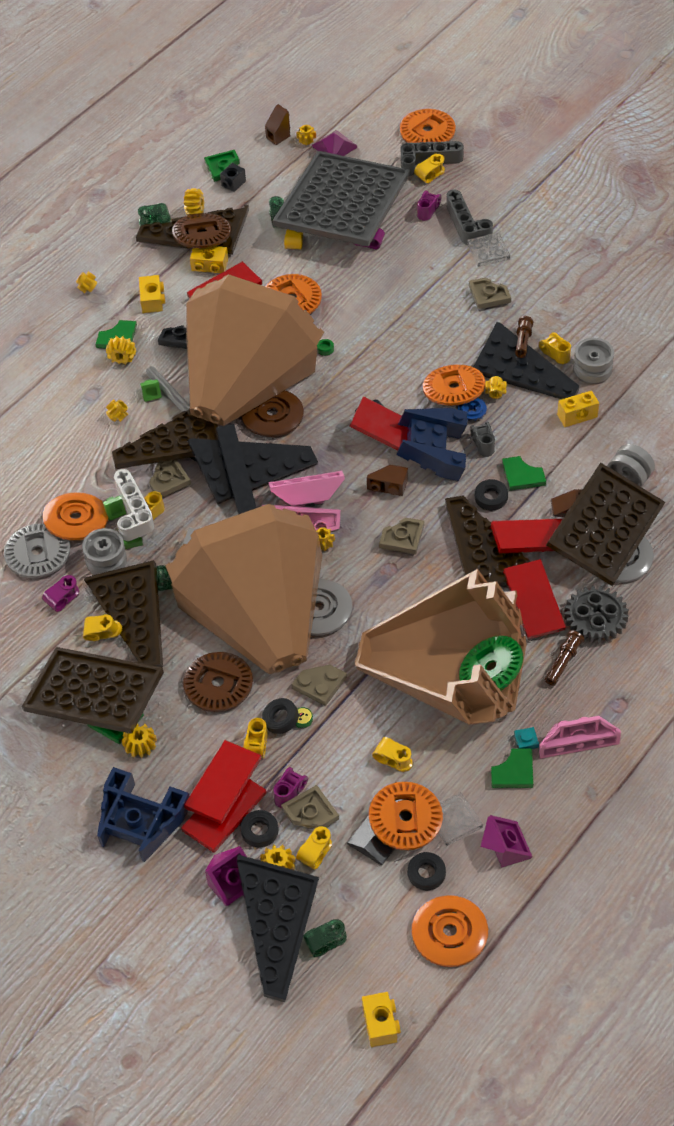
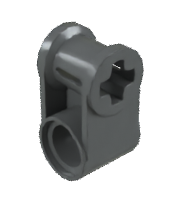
[470,422,495,457]

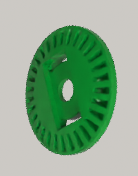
[459,636,523,691]

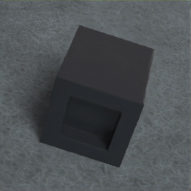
[220,163,246,192]

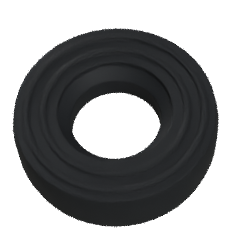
[474,479,508,511]
[262,698,299,734]
[241,810,279,848]
[407,852,446,891]

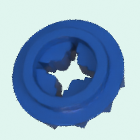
[458,398,487,421]

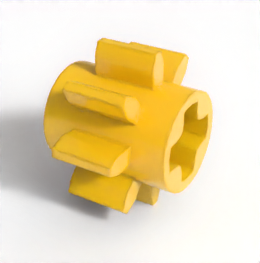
[296,125,317,145]
[76,271,97,293]
[485,376,507,399]
[106,399,128,422]
[316,527,335,551]

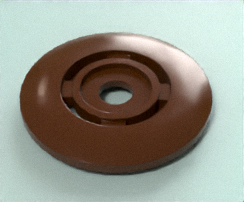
[172,213,231,248]
[241,390,304,437]
[183,652,253,712]

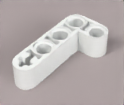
[114,469,154,541]

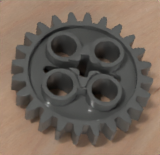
[564,585,629,643]

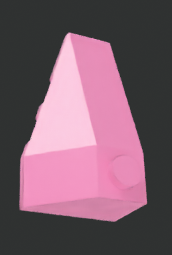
[262,505,341,531]

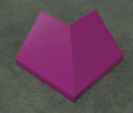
[312,130,357,156]
[480,815,533,868]
[205,846,247,906]

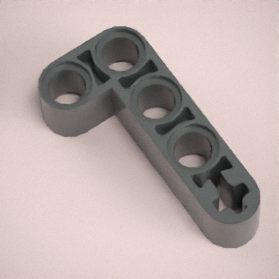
[400,141,464,176]
[446,189,493,245]

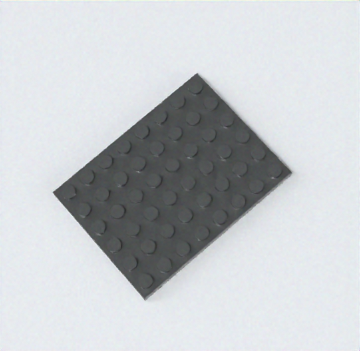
[272,151,410,246]

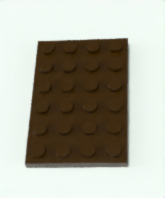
[546,462,665,587]
[22,647,164,734]

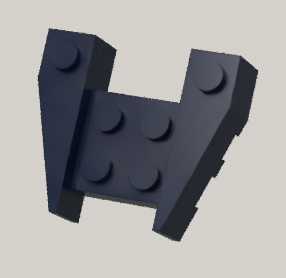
[396,408,467,482]
[97,767,189,862]

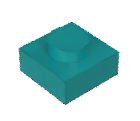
[514,727,539,749]

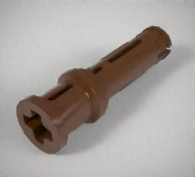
[515,316,534,358]
[544,631,585,686]

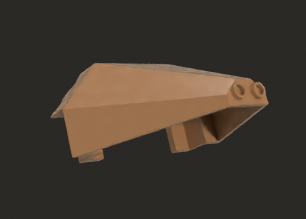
[186,274,324,426]
[166,504,322,675]
[355,569,527,725]

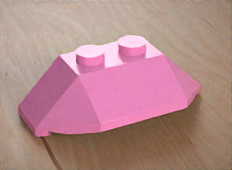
[268,470,345,507]
[539,716,621,759]

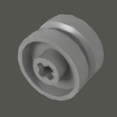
[573,338,614,384]
[607,444,655,487]
[82,528,127,575]

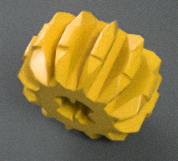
[183,188,205,215]
[106,336,136,365]
[122,723,157,758]
[260,844,296,870]

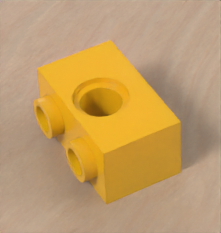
[190,246,228,273]
[139,275,165,313]
[557,390,599,427]
[362,992,401,1047]

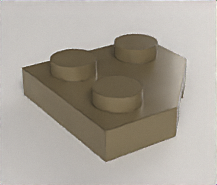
[469,277,512,309]
[149,459,191,497]
[379,518,424,555]
[292,665,347,706]
[281,785,339,828]

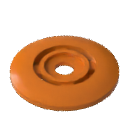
[400,109,456,143]
[265,274,322,314]
[423,364,485,406]
[43,492,108,540]
[369,782,443,850]
[412,895,488,967]

